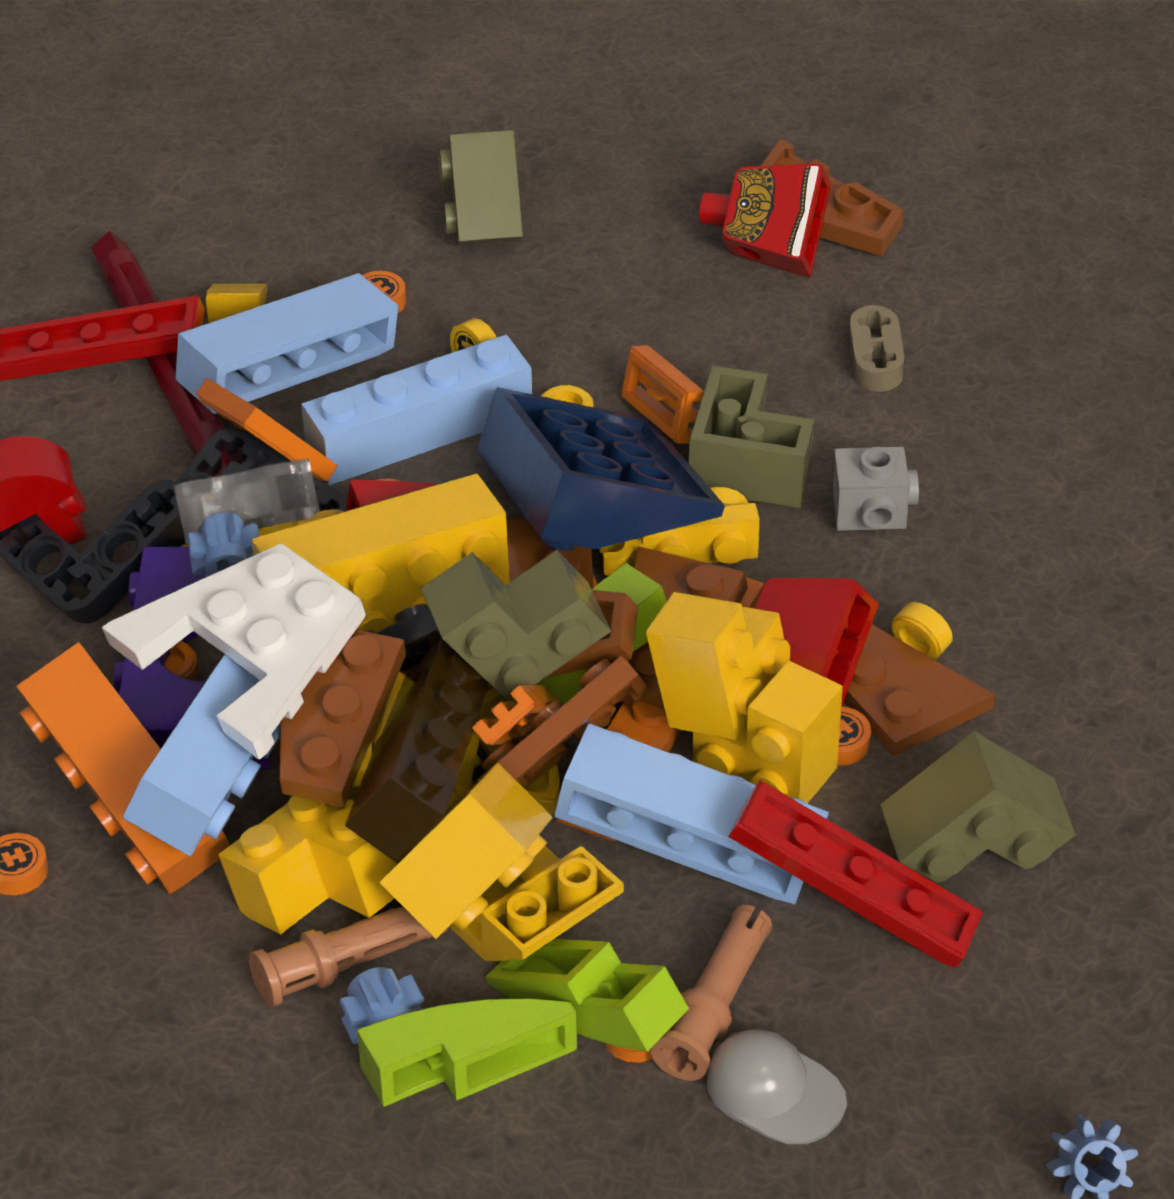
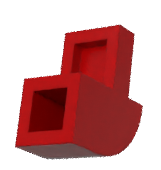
[0,436,86,544]

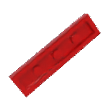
[0,295,205,380]
[728,780,983,968]

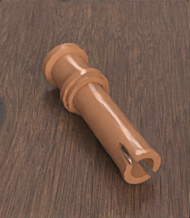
[650,905,772,1081]
[249,906,449,1008]

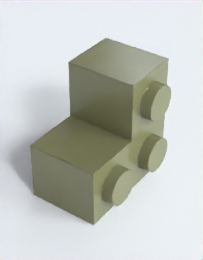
[438,130,523,246]
[689,365,815,508]
[421,550,612,702]
[880,731,1076,882]

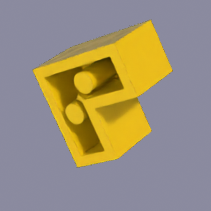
[646,592,790,740]
[693,660,843,804]
[379,763,553,939]
[218,796,397,935]

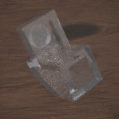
[174,459,320,544]

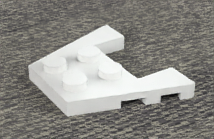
[102,543,366,760]

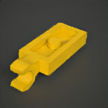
[599,503,759,575]

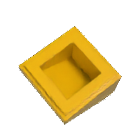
[205,284,267,323]

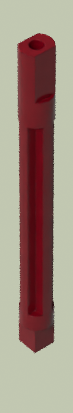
[91,230,251,508]

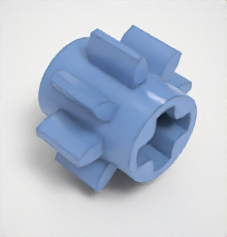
[187,512,260,577]
[339,967,425,1044]
[1046,1114,1138,1199]

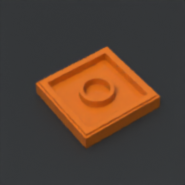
[196,378,338,482]

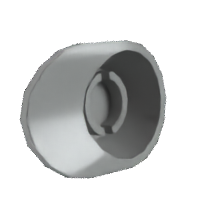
[706,1029,847,1144]

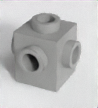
[832,447,919,531]

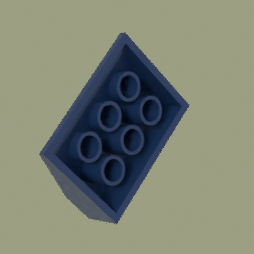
[477,387,725,551]

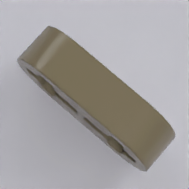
[849,305,904,392]

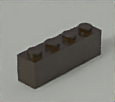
[345,638,489,864]

